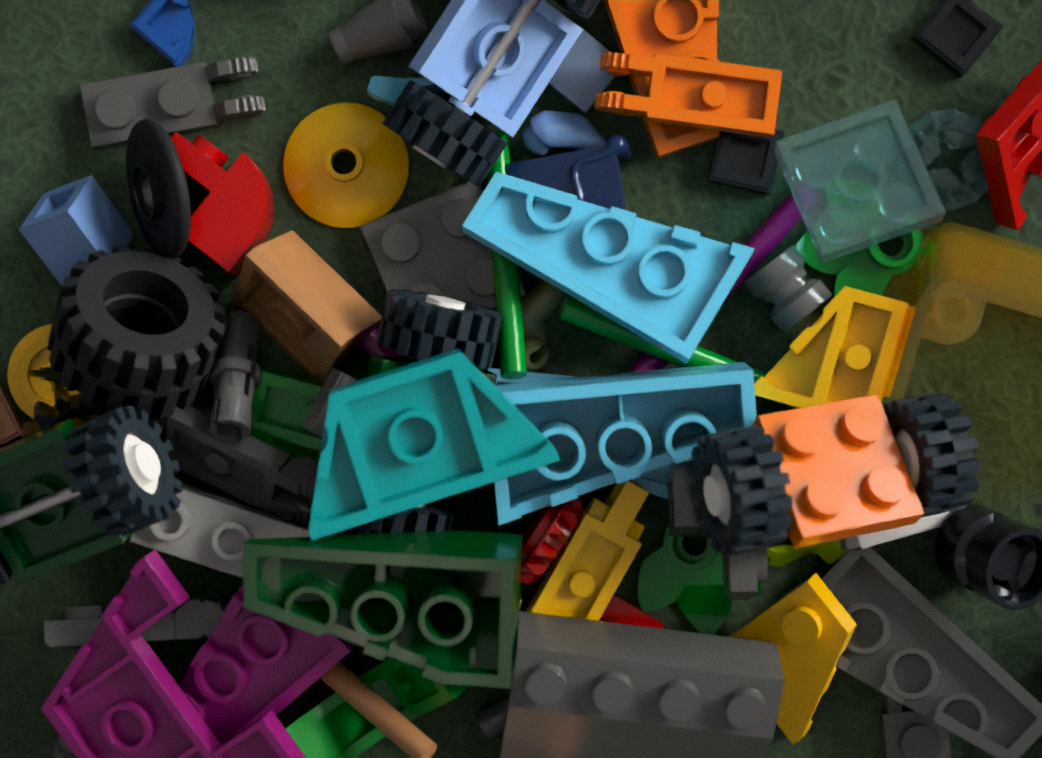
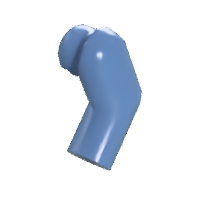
[522,110,608,156]

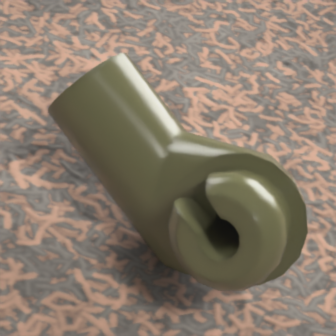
[521,280,565,372]

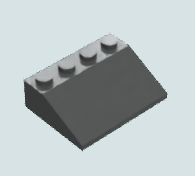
[499,611,784,758]

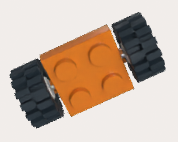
[689,393,981,556]

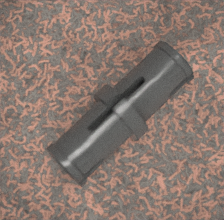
[208,311,262,442]

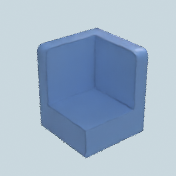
[19,175,133,286]

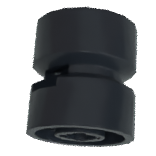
[934,505,1042,610]

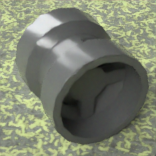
[743,244,832,333]

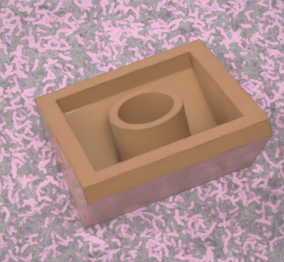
[232,230,382,382]

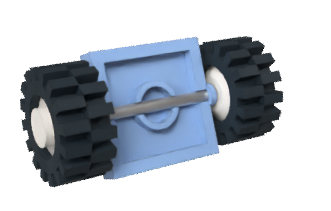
[382,0,601,187]

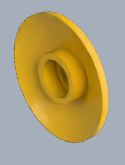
[283,103,409,229]

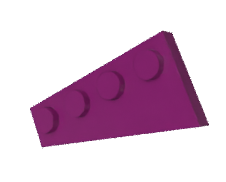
[179,583,356,743]

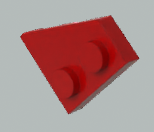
[976,60,1042,230]

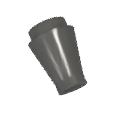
[329,0,429,65]

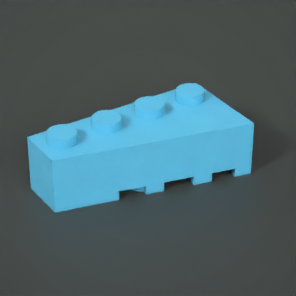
[495,362,757,525]

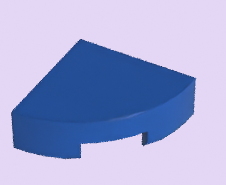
[129,0,195,67]

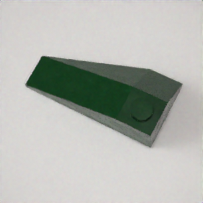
[244,530,522,689]

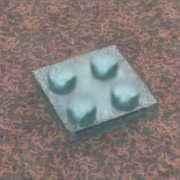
[774,99,945,264]

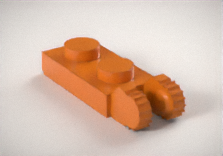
[594,52,782,138]

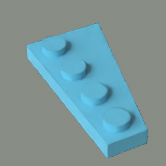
[462,172,755,364]

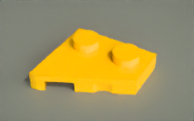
[754,286,910,408]
[728,573,857,745]

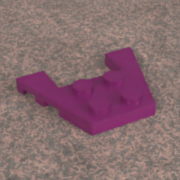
[41,549,306,758]

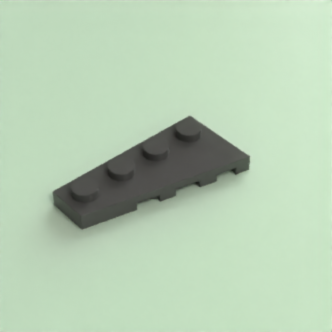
[821,547,1042,758]

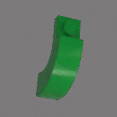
[283,656,470,758]

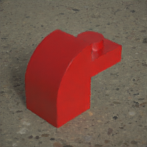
[171,132,274,276]

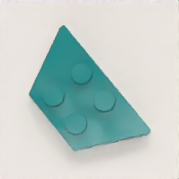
[309,349,560,541]

